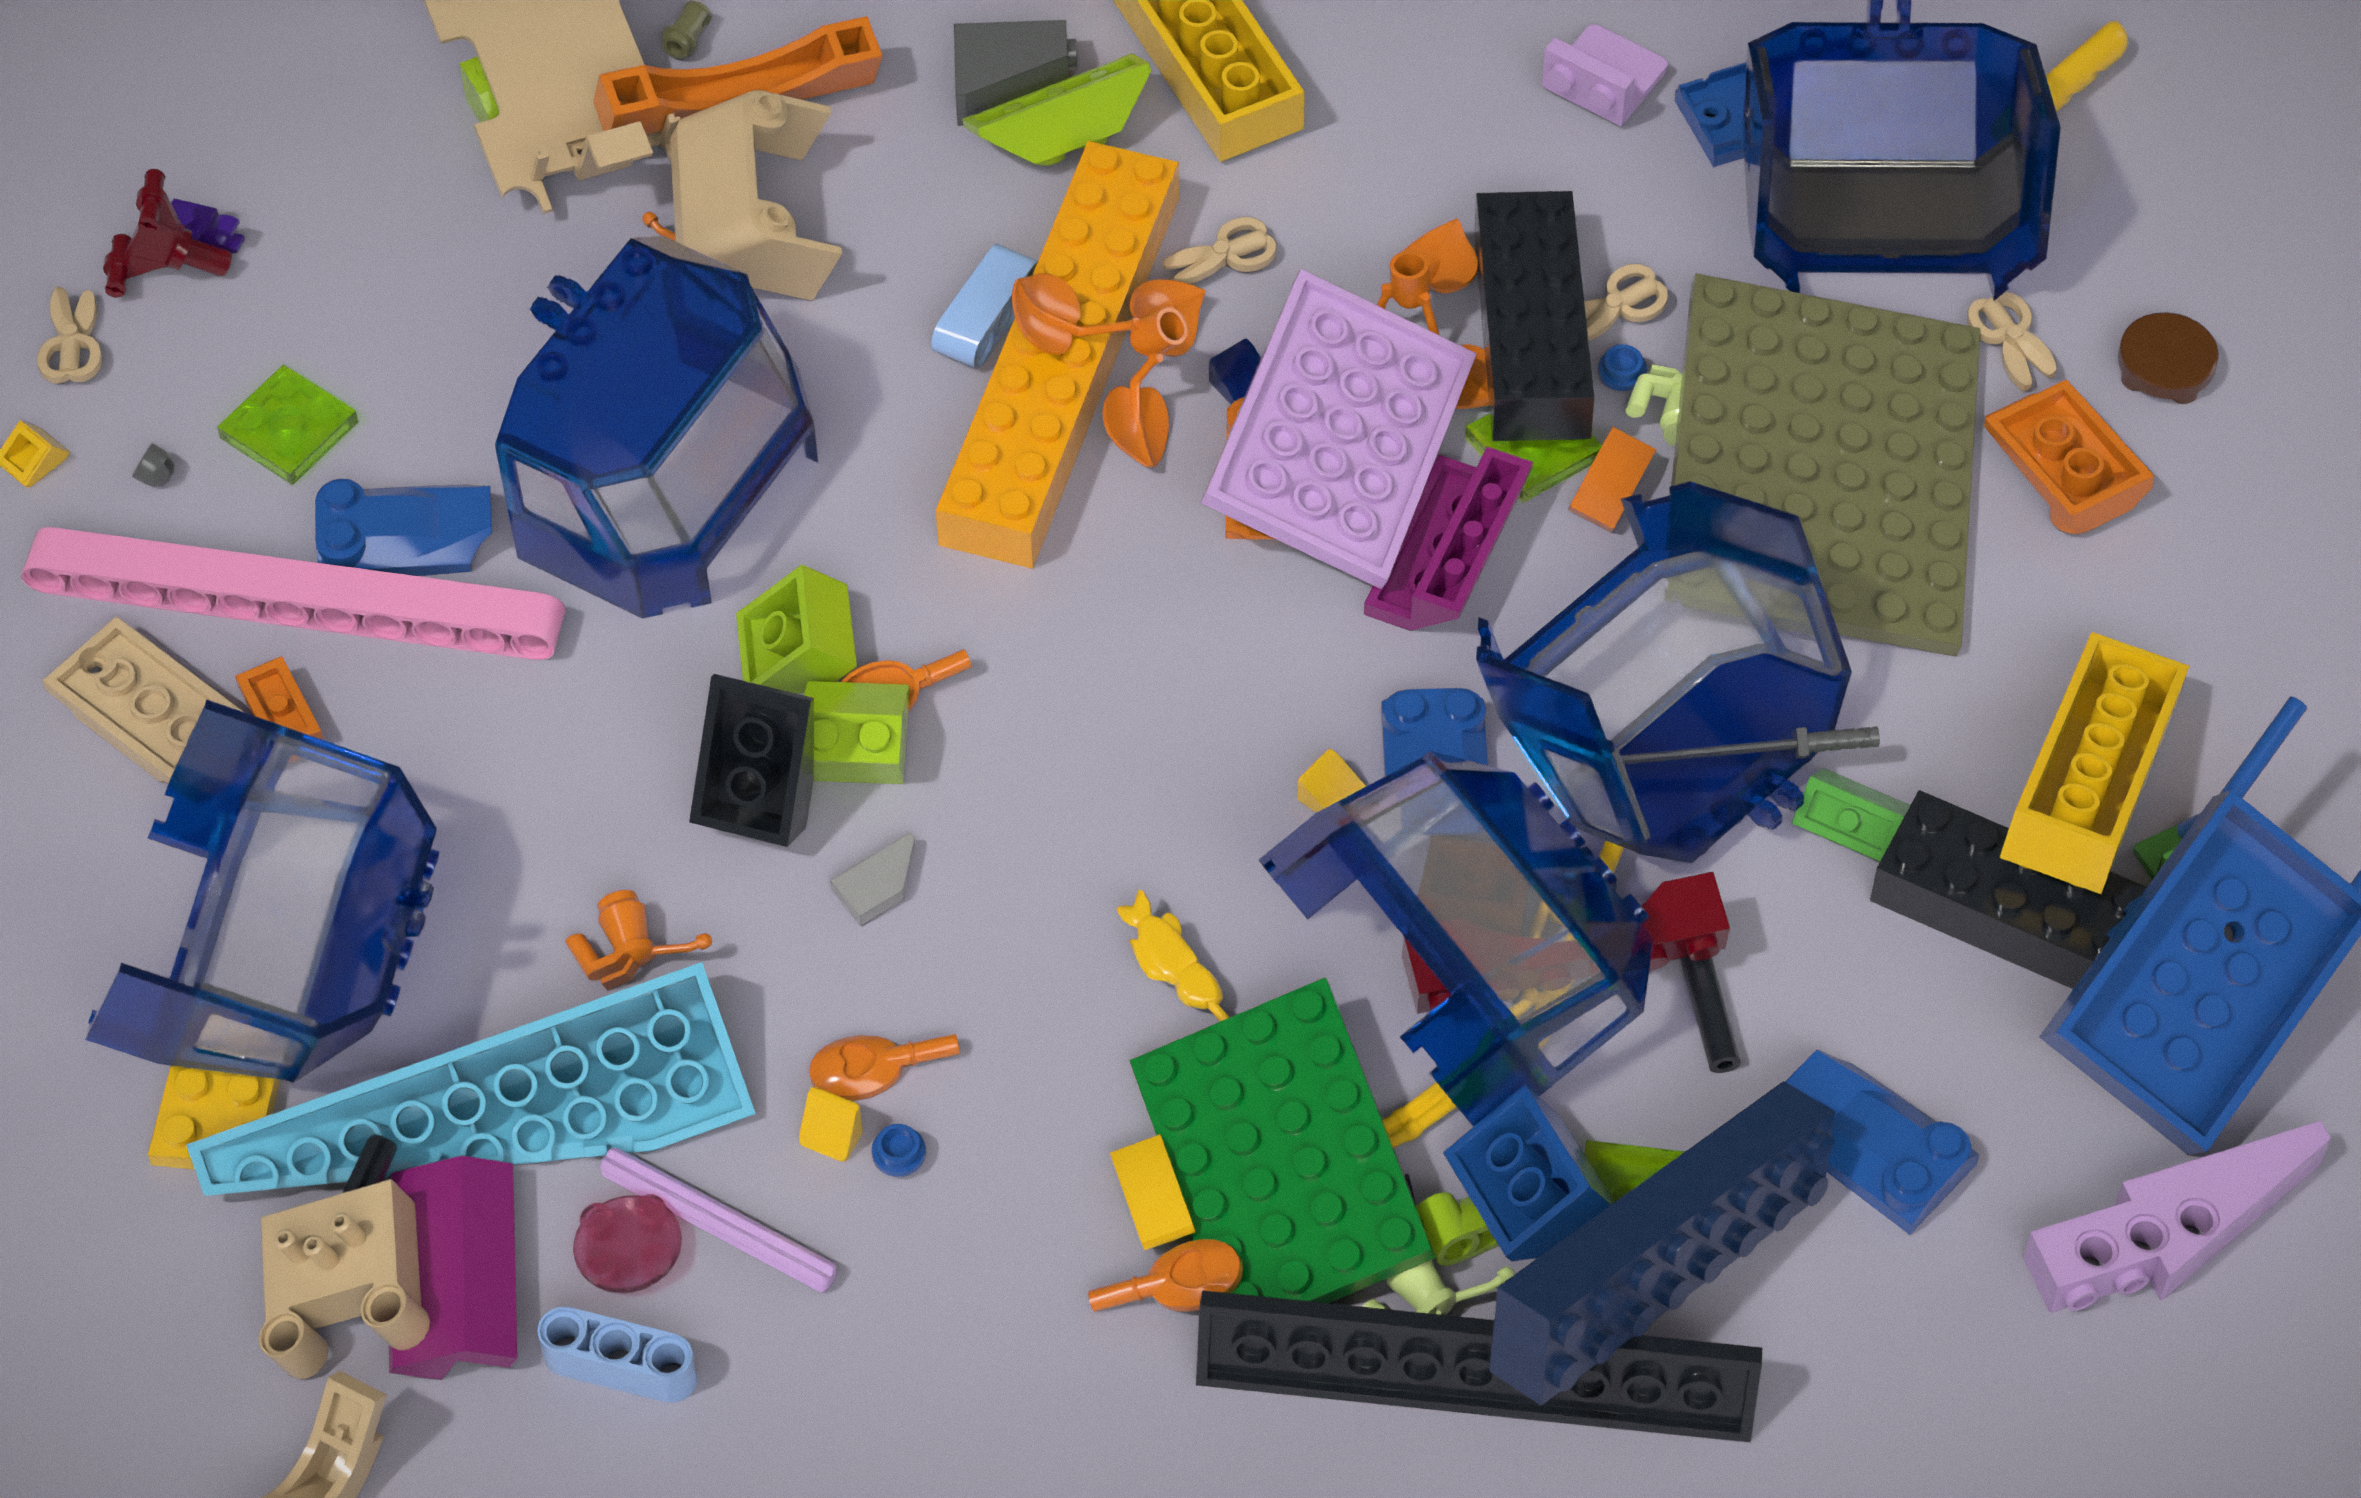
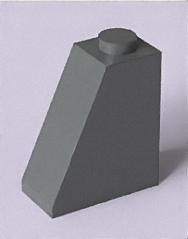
[954,20,1077,126]

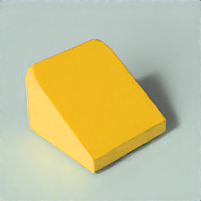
[0,420,71,488]
[1297,748,1370,828]
[799,1087,863,1162]

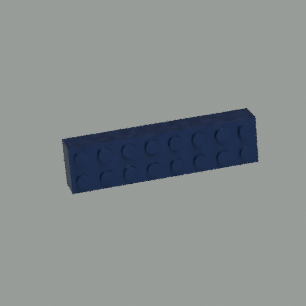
[1489,1081,1835,1405]

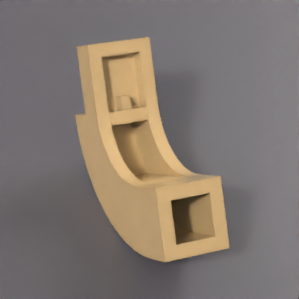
[262,1371,387,1498]

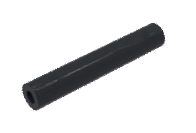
[1680,957,1741,1073]

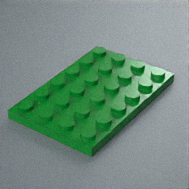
[1129,977,1436,1303]

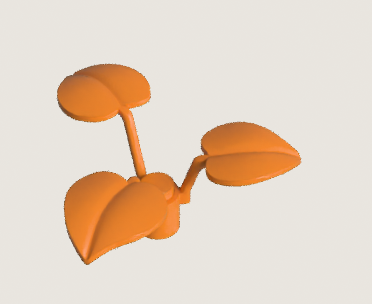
[1377,218,1489,409]
[1012,273,1206,468]

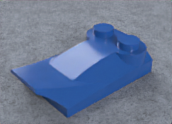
[315,479,492,576]
[1381,688,1492,844]
[1785,1049,1980,1235]

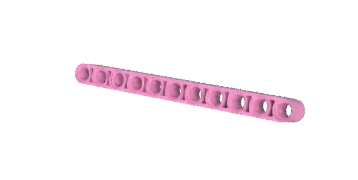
[21,527,566,660]

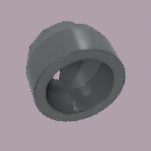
[132,443,175,487]

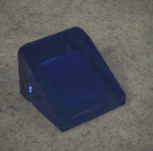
[1209,338,1261,405]

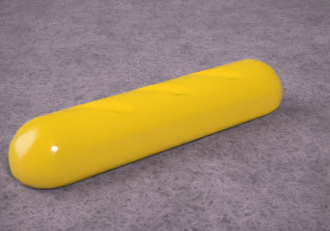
[1990,20,2128,144]

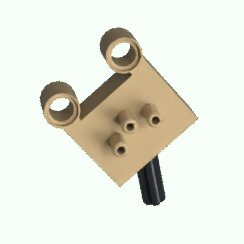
[258,1134,430,1379]

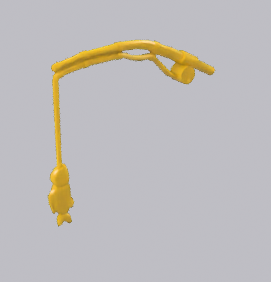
[1116,841,1623,1148]

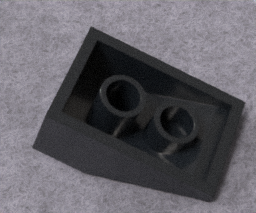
[689,674,814,847]

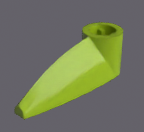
[1417,1192,1499,1266]

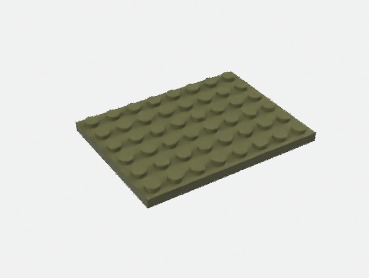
[1660,273,1980,657]

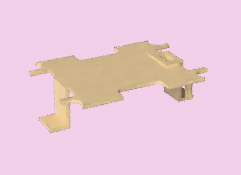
[423,0,681,214]

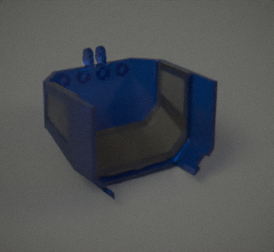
[1742,0,2061,301]

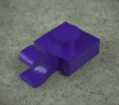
[171,198,245,253]

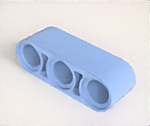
[931,244,1038,369]
[537,1307,698,1403]

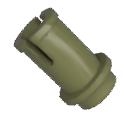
[662,1,712,59]

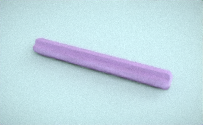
[600,1148,837,1292]

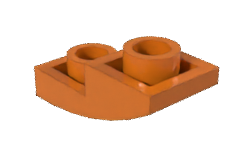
[1568,427,1656,533]

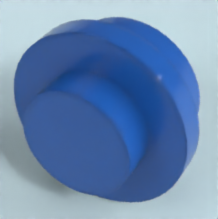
[1598,344,1647,391]
[871,1124,926,1177]

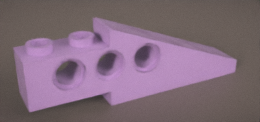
[2023,1121,2331,1313]

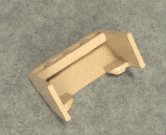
[670,90,842,301]

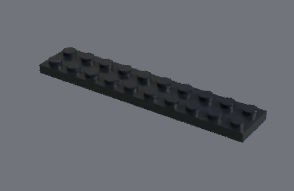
[1196,1290,1763,1443]

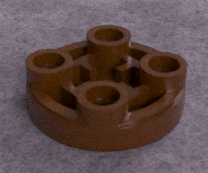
[2118,312,2219,404]

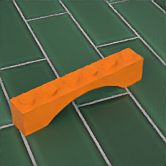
[593,16,883,135]

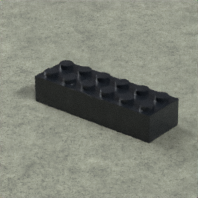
[1474,191,1594,441]
[1870,790,2147,989]

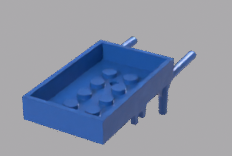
[2039,696,2361,1155]

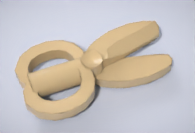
[1163,217,1276,284]
[1584,264,1668,341]
[37,287,103,384]
[1967,291,2057,392]

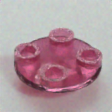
[573,1194,682,1293]

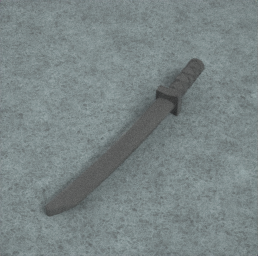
[1587,726,1880,768]

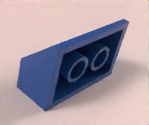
[1443,1084,1615,1262]

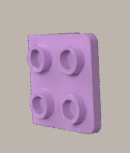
[1542,24,1668,127]

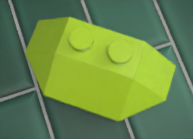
[962,53,1151,166]

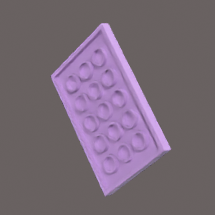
[1200,269,1476,589]

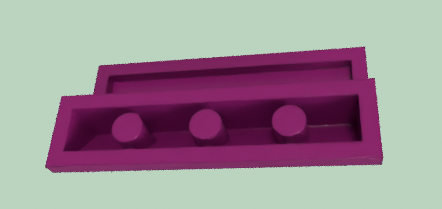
[1364,447,1533,631]
[388,1155,518,1380]

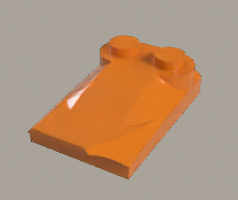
[1984,379,2154,534]

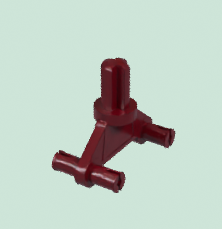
[103,169,232,298]

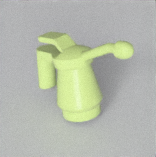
[1626,364,1682,447]
[1361,1260,1515,1315]

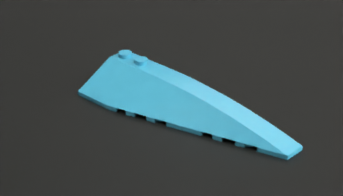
[186,962,756,1196]

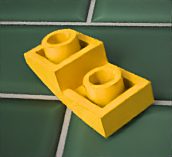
[1109,1134,1195,1251]

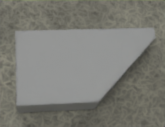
[830,833,915,926]

